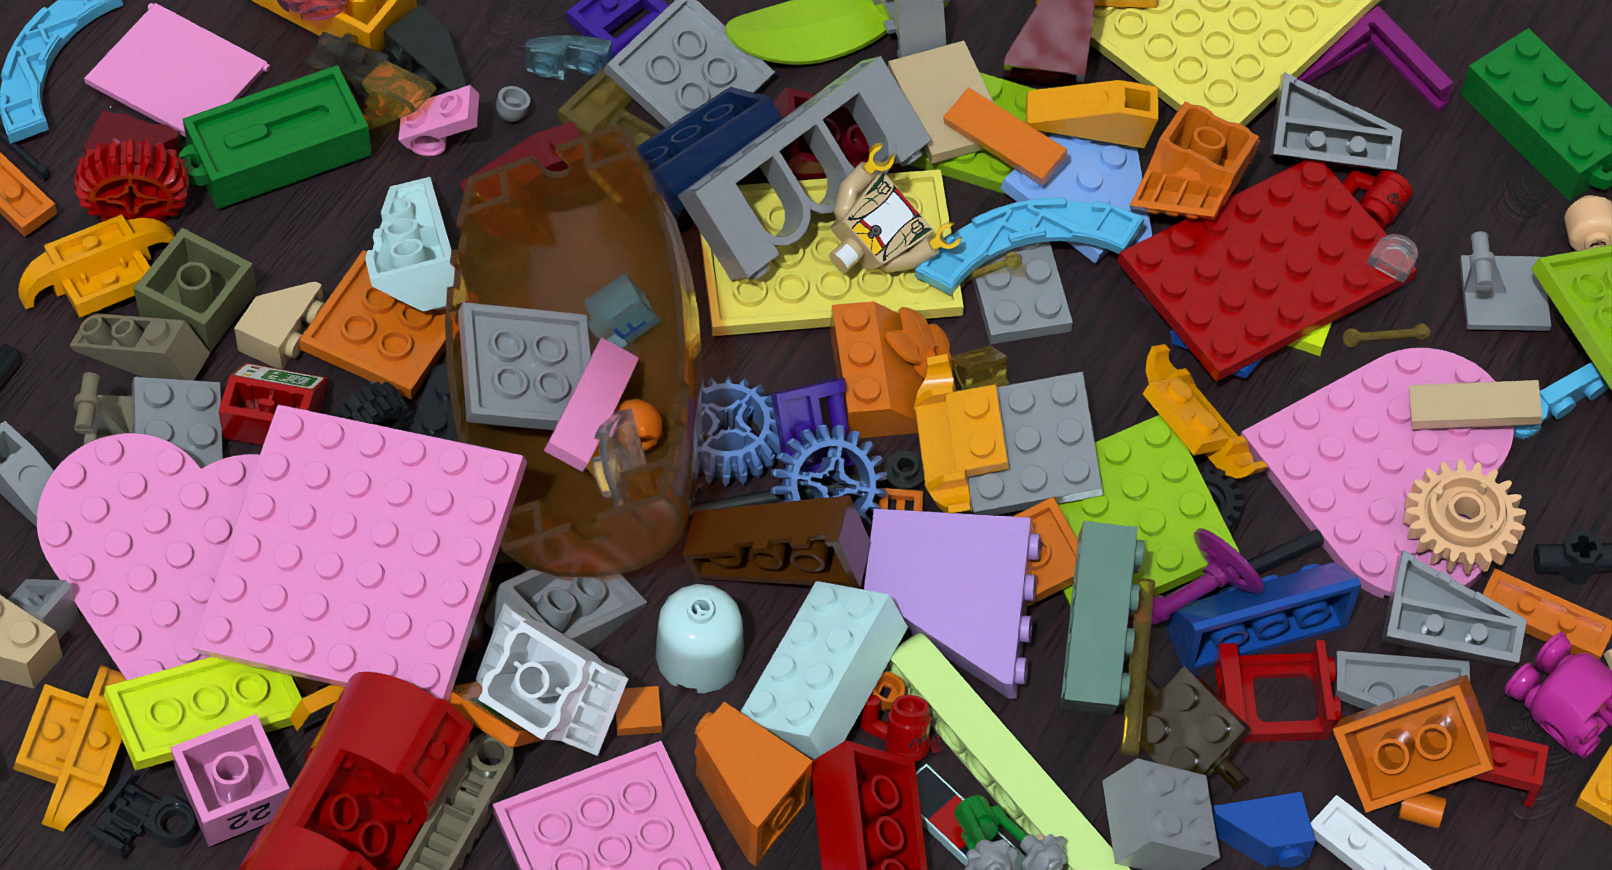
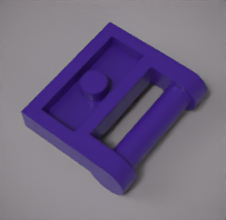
[566,0,669,62]
[771,377,854,472]

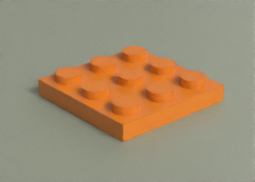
[299,250,474,400]

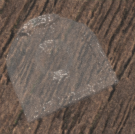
[593,408,654,510]

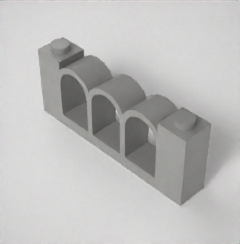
[678,56,931,281]

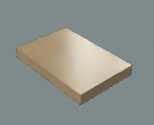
[888,41,994,164]

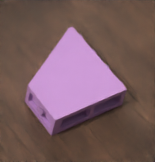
[864,509,1041,699]

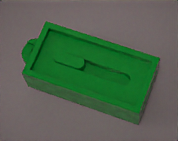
[1460,28,1612,202]
[179,65,371,209]

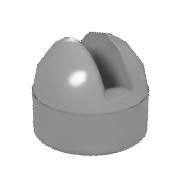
[496,86,530,123]

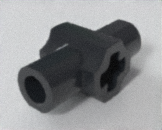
[1533,530,1612,585]

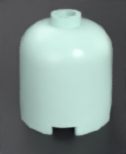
[656,584,744,693]

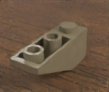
[69,313,210,381]

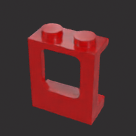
[1214,640,1341,743]

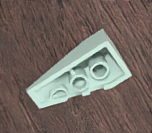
[365,177,464,312]

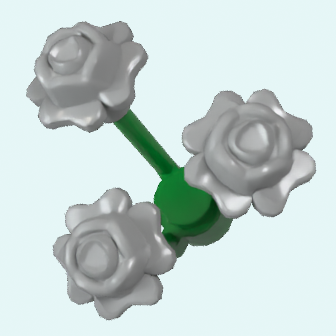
[954,795,1066,870]

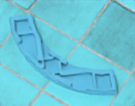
[0,0,123,144]
[915,197,1144,295]

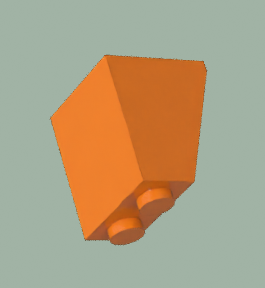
[694,702,813,867]

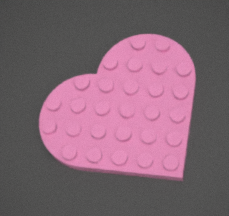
[1241,348,1514,598]
[37,433,260,680]

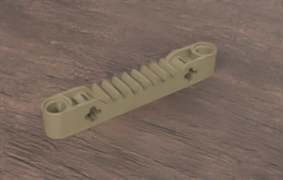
[398,732,515,870]

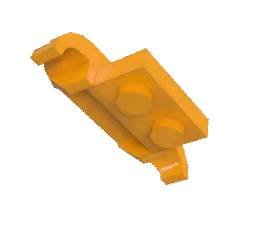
[18,214,176,318]
[1142,344,1269,479]
[914,354,1010,514]
[13,664,127,832]

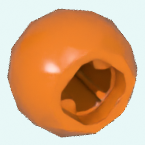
[608,399,662,453]

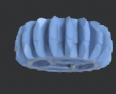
[669,375,781,487]
[770,425,887,527]

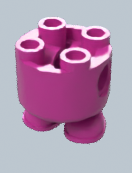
[1504,631,1612,759]

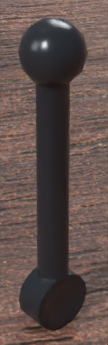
[0,124,50,181]

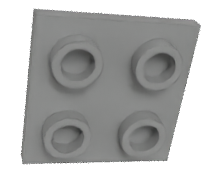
[1459,231,1551,331]

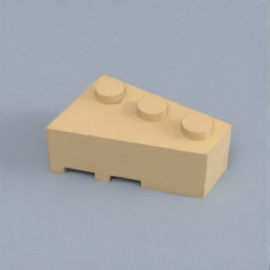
[0,595,63,689]

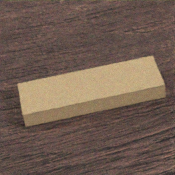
[1409,380,1542,429]

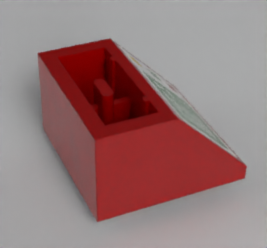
[218,363,329,446]

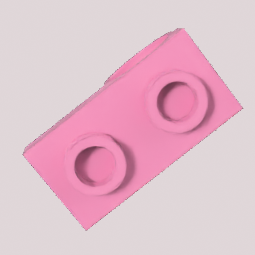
[398,85,479,156]

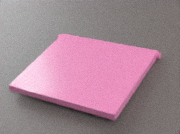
[84,3,271,137]

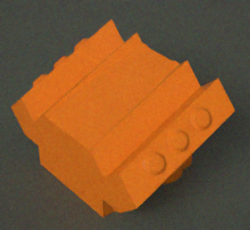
[1129,102,1261,220]

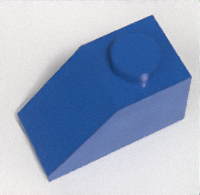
[1212,792,1316,868]

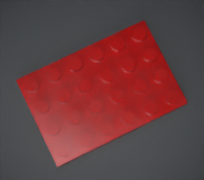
[1117,159,1417,382]

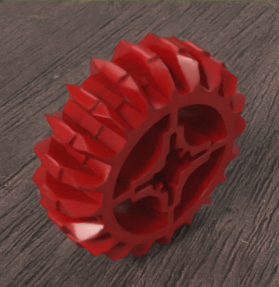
[74,137,189,222]

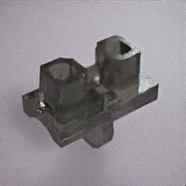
[305,31,390,97]

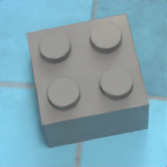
[1102,758,1220,870]

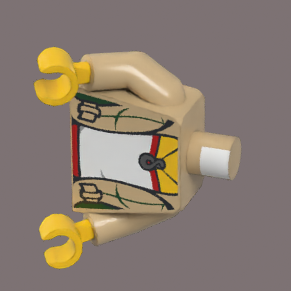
[829,143,962,272]

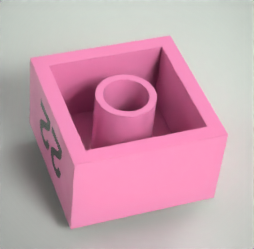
[170,714,290,847]

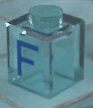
[583,273,660,348]

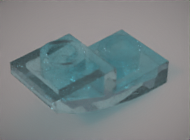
[525,35,612,80]

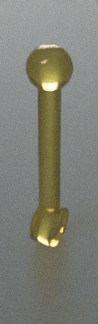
[960,252,1022,288]
[1343,324,1430,347]

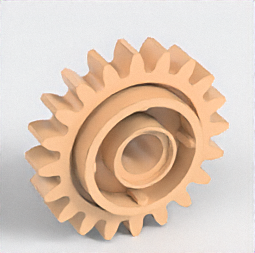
[1402,460,1526,574]

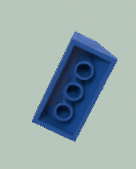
[1166,562,1361,670]

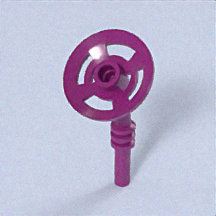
[1127,528,1264,628]

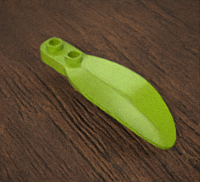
[725,0,949,65]

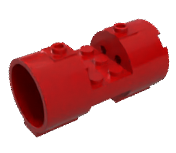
[237,671,473,870]

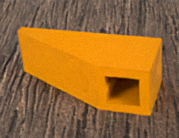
[1025,80,1158,148]

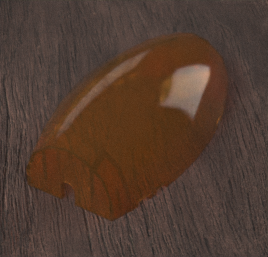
[445,123,705,577]

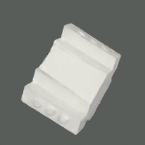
[475,602,628,756]

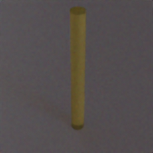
[1121,578,1155,756]

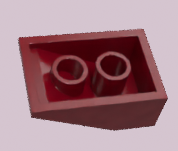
[773,87,899,181]

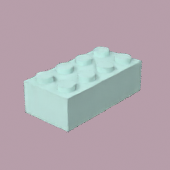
[741,581,908,760]

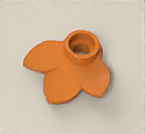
[884,307,953,378]

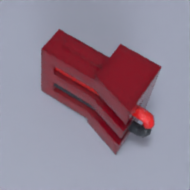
[929,735,943,755]

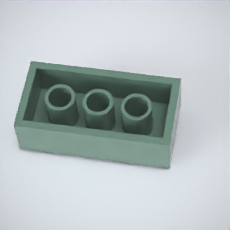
[1060,521,1144,715]

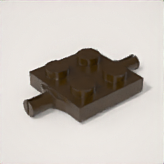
[1125,666,1251,790]

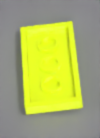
[104,657,302,771]

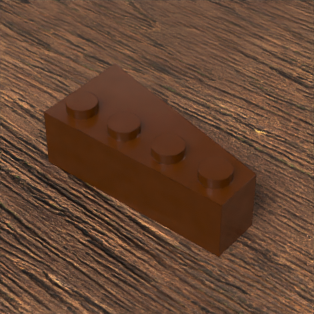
[682,495,871,588]

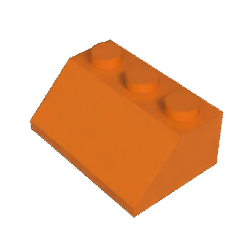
[830,301,923,438]
[1333,674,1494,813]

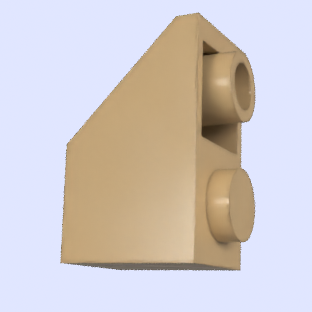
[234,281,325,369]

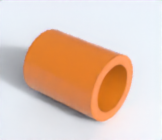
[1398,793,1446,829]

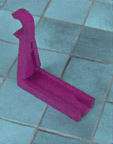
[1297,6,1454,113]

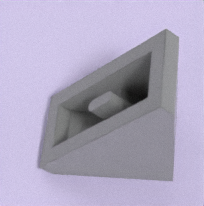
[7,579,80,641]

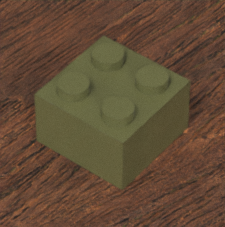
[134,228,257,352]

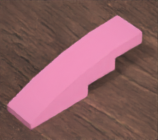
[544,337,639,472]

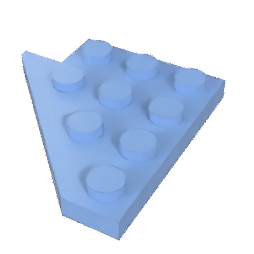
[1000,133,1152,264]

